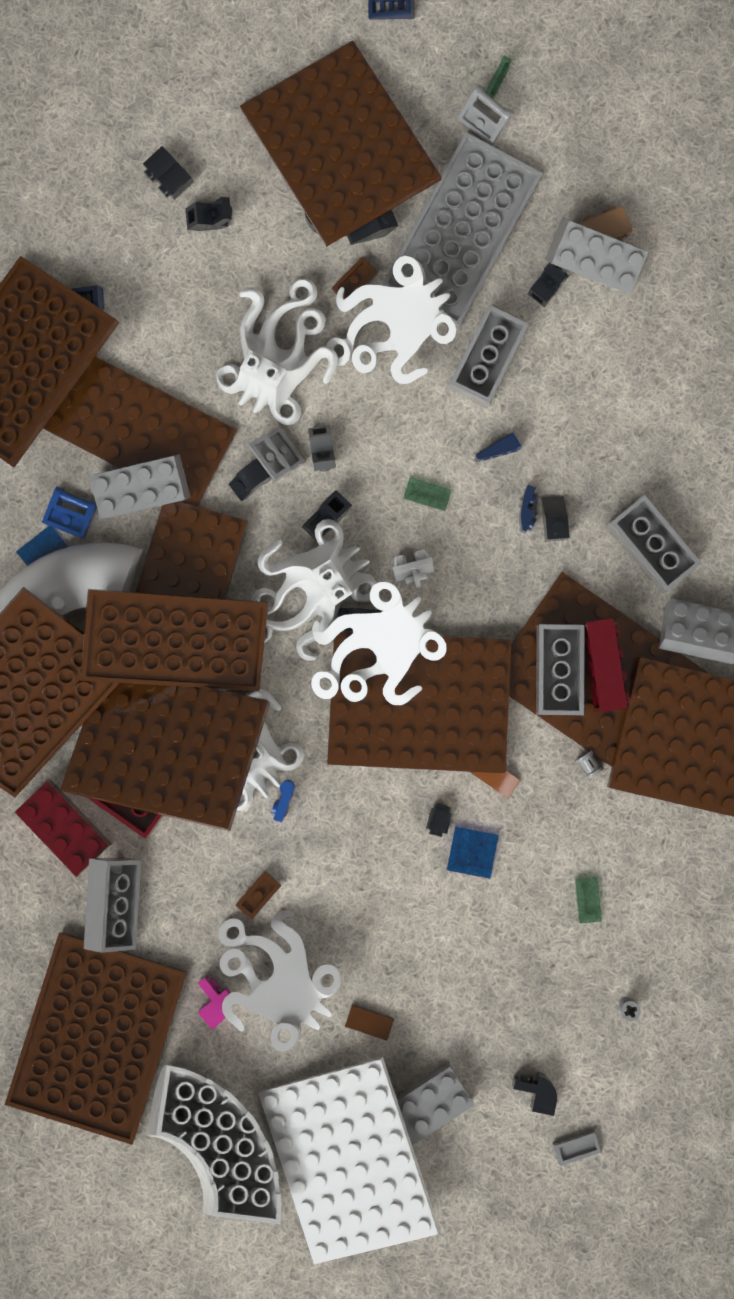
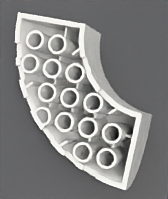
[0,542,143,620]
[147,1065,281,1224]

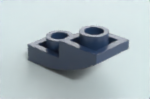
[519,485,537,534]

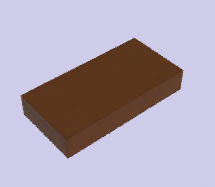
[345,1004,394,1041]

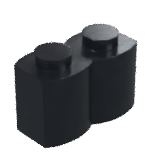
[143,146,194,200]

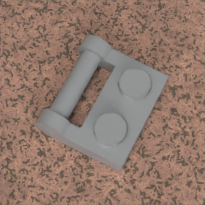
[457,85,514,145]

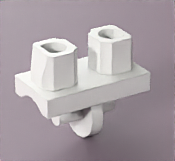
[393,549,434,588]

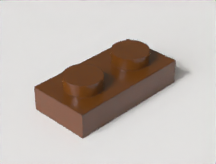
[331,257,378,299]
[236,871,281,919]

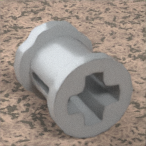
[575,750,604,779]
[618,998,641,1021]

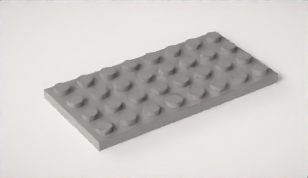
[382,132,543,328]

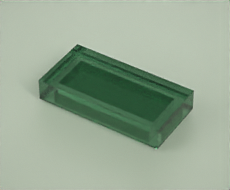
[485,55,511,99]
[403,477,452,512]
[575,876,602,924]

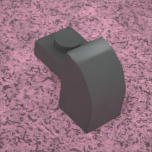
[308,425,336,472]

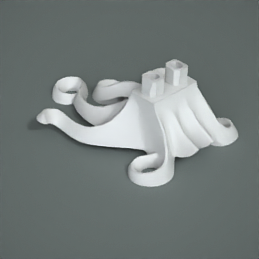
[326,256,456,384]
[216,278,338,425]
[251,519,377,661]
[311,581,446,705]
[214,688,304,811]
[218,910,341,1052]

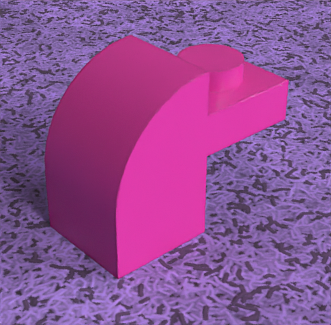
[198,975,231,1030]

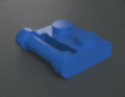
[41,486,97,539]
[271,780,295,823]

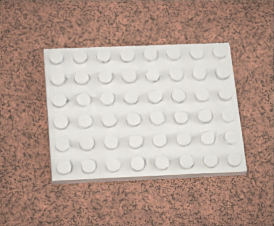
[258,1057,440,1264]

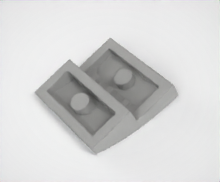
[247,427,306,481]

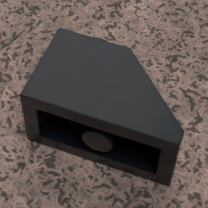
[347,209,398,245]
[541,496,570,542]

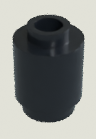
[426,803,453,837]

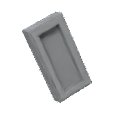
[552,1129,602,1166]

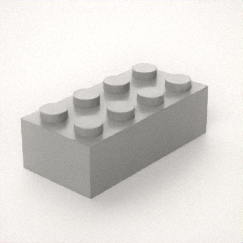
[545,217,649,294]
[449,304,529,408]
[89,454,190,519]
[607,495,702,593]
[659,598,734,665]
[536,624,584,715]
[84,857,141,953]
[396,1062,475,1145]

